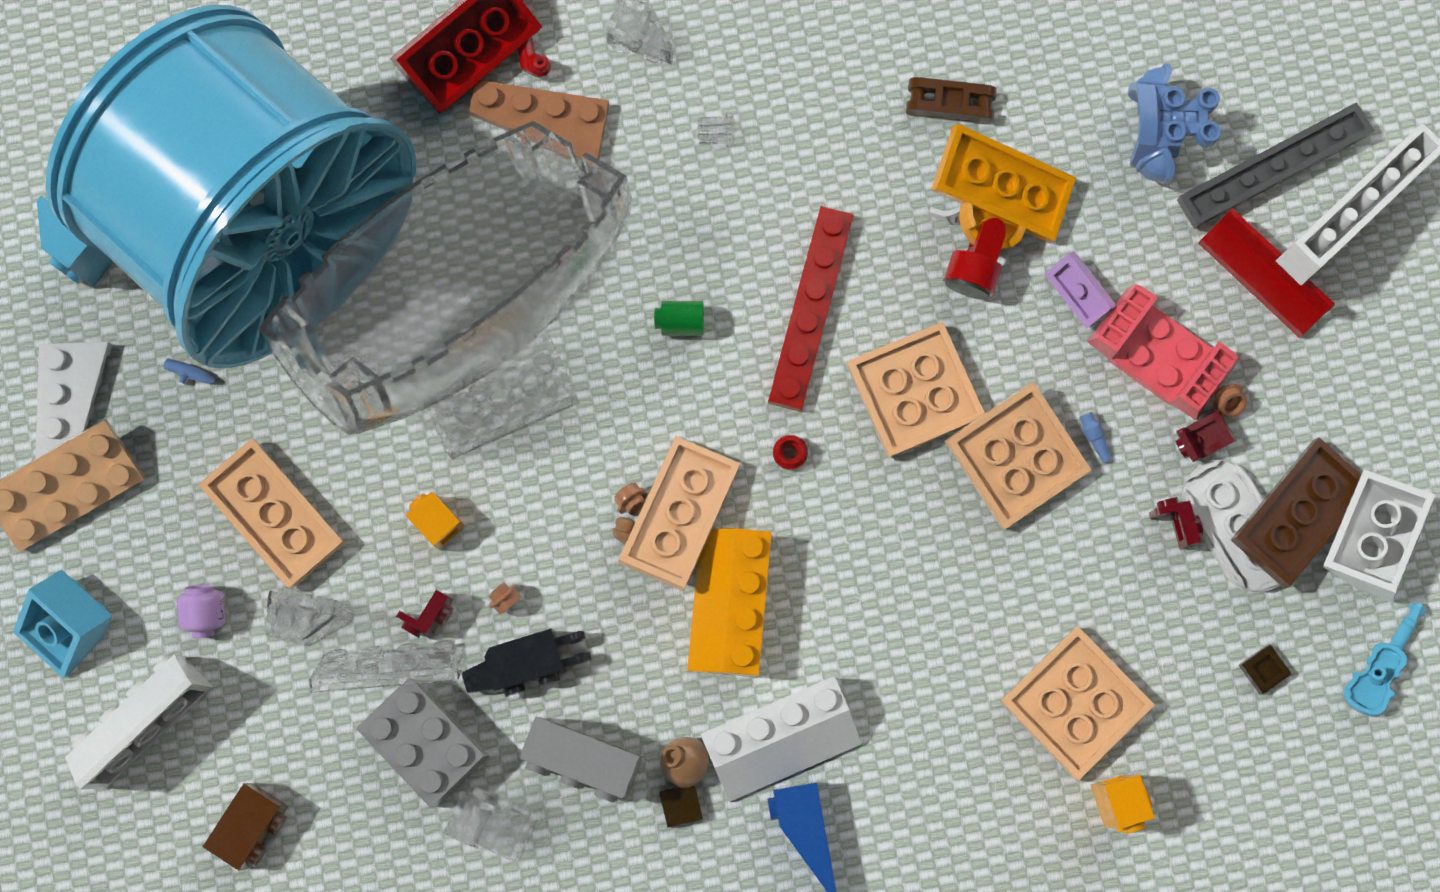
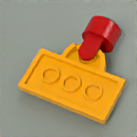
[931,124,1076,299]

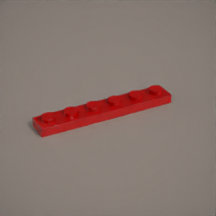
[768,206,854,412]

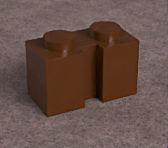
[202,783,288,871]

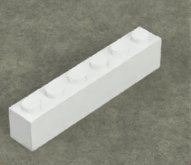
[1276,123,1440,285]

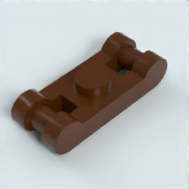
[906,77,997,124]

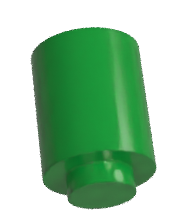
[654,301,704,336]

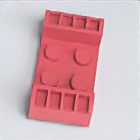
[1087,284,1239,420]

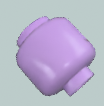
[176,584,226,638]

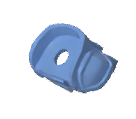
[1128,64,1221,184]

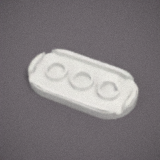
[1182,460,1279,592]

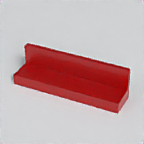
[1198,208,1335,338]

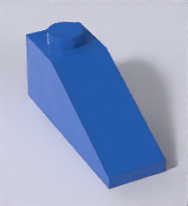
[767,782,836,892]

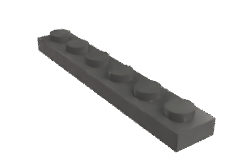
[1177,102,1375,229]

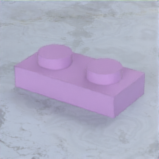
[1044,251,1117,329]

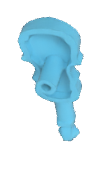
[1344,602,1426,717]

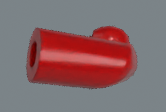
[518,37,551,78]

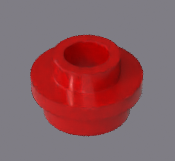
[773,435,808,470]

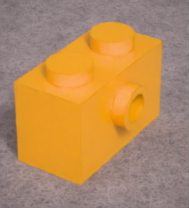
[1091,774,1155,834]

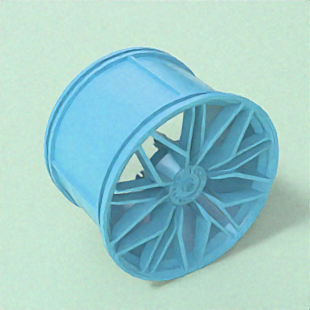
[45,5,416,369]

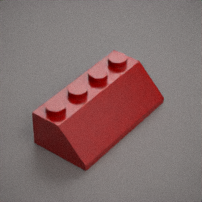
[390,0,543,114]

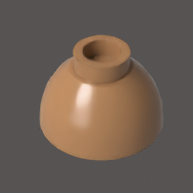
[660,737,709,788]

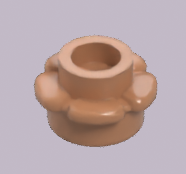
[1212,384,1247,417]
[614,483,647,515]
[488,582,521,614]

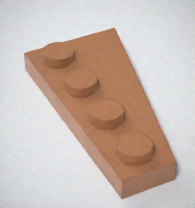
[469,80,609,165]

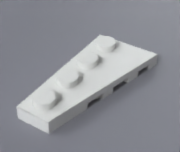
[35,342,113,459]

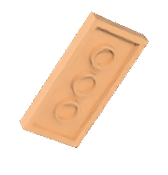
[0,419,145,552]
[618,436,740,591]
[198,438,345,590]

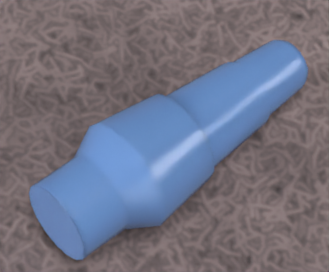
[1079,412,1111,463]

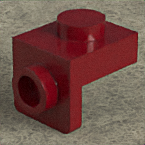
[1175,410,1236,462]
[1149,497,1203,549]
[396,590,454,638]

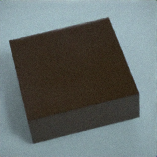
[1238,644,1292,695]
[659,785,703,828]

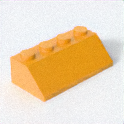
[687,528,772,678]

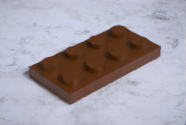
[1231,437,1361,589]

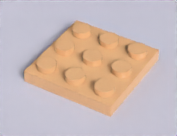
[846,321,985,459]
[944,382,1092,529]
[1000,626,1155,781]

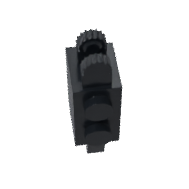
[462,628,592,697]

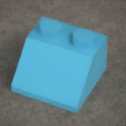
[37,196,113,287]
[13,569,112,679]

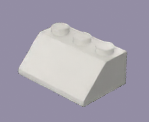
[1323,469,1436,602]

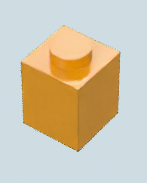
[405,491,465,550]

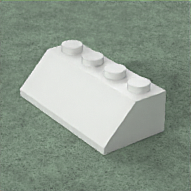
[65,654,213,789]
[700,676,861,802]

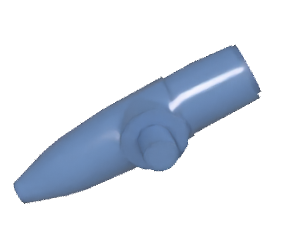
[163,358,216,384]

